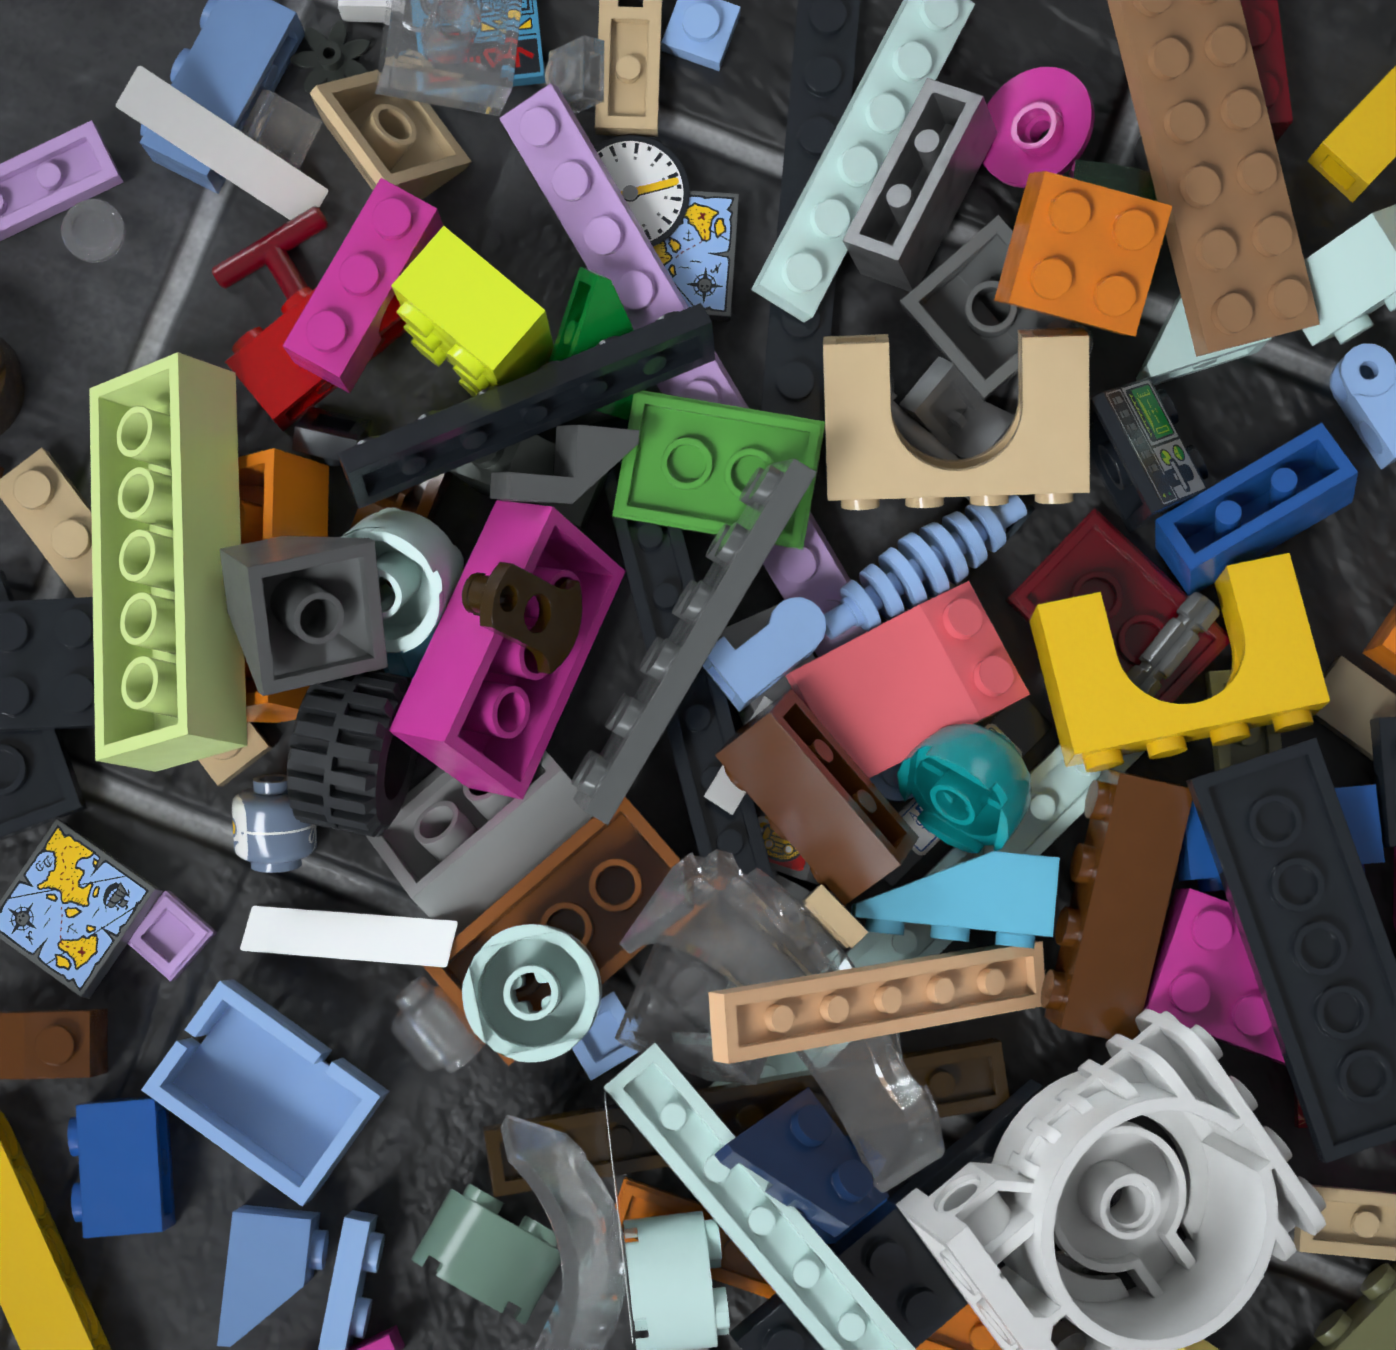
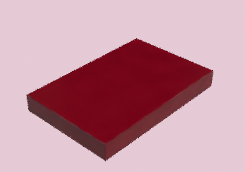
[1005,508,1230,703]

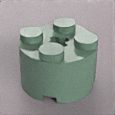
[411,1183,565,1325]

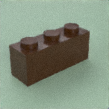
[715,688,919,906]

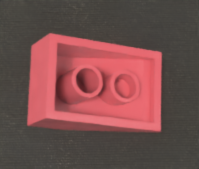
[786,581,1030,779]

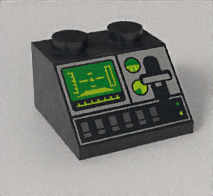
[1089,377,1208,533]

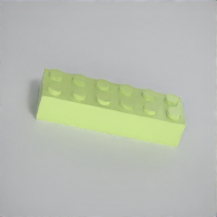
[89,352,247,772]

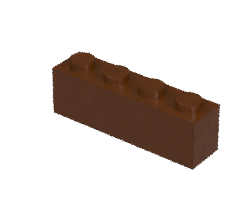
[1041,769,1192,1040]

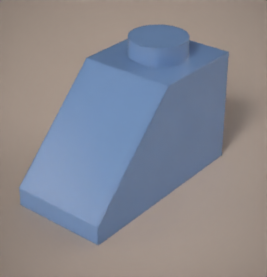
[217,1205,329,1347]

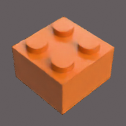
[994,171,1172,337]

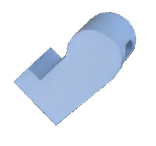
[1330,343,1396,470]
[703,597,826,712]

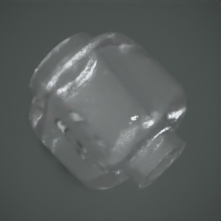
[391,975,485,1073]

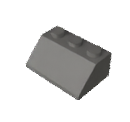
[366,750,593,938]

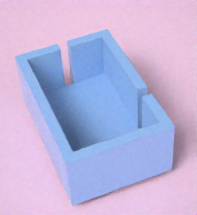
[141,979,390,1206]

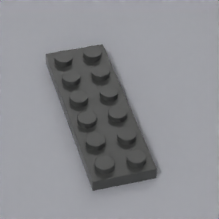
[571,458,817,825]

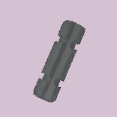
[1126,592,1219,697]

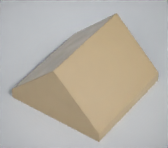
[310,64,472,200]

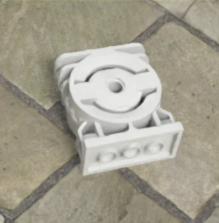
[896,1009,1326,1350]

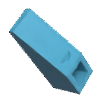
[851,851,1060,949]

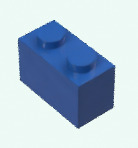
[67,1096,176,1238]

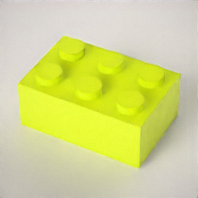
[391,226,554,397]

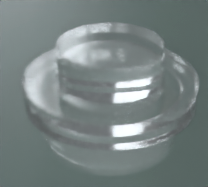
[61,199,126,263]

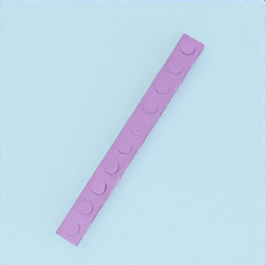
[499,83,866,657]

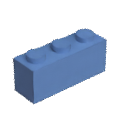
[140,0,305,194]

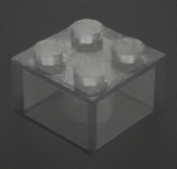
[375,0,522,116]

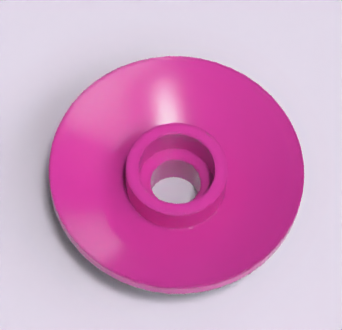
[983,67,1095,188]

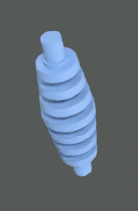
[824,495,1027,640]

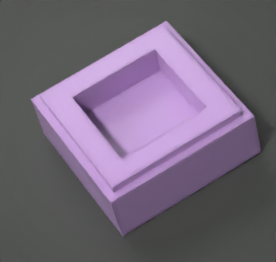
[127,890,217,981]

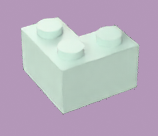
[1302,204,1396,346]

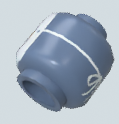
[232,774,317,873]

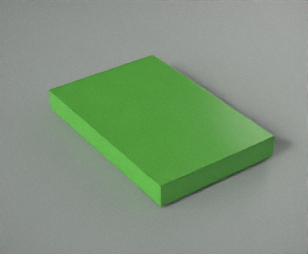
[612,390,825,550]

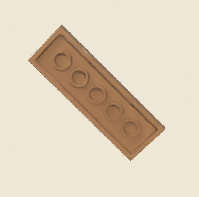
[1107,0,1320,357]

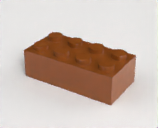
[423,797,708,1066]

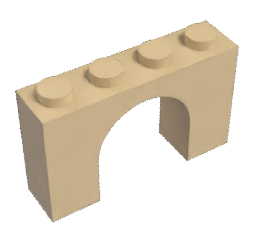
[823,327,1090,510]

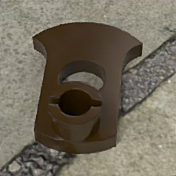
[462,562,583,674]

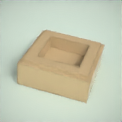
[802,884,868,949]

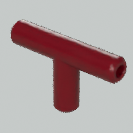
[212,206,329,300]

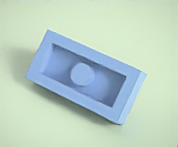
[318,1210,385,1350]

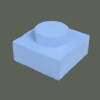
[661,0,741,71]
[572,990,647,1080]

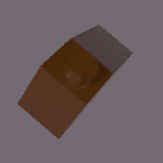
[0,1009,108,1079]

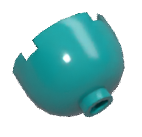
[897,724,1032,854]

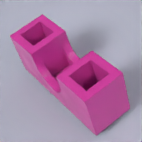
[283,178,443,393]

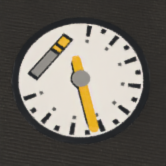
[594,135,690,247]

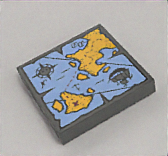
[653,191,739,321]
[0,819,163,999]

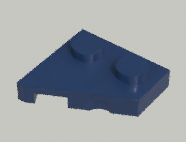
[714,1087,889,1237]

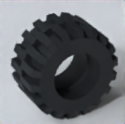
[287,670,418,837]

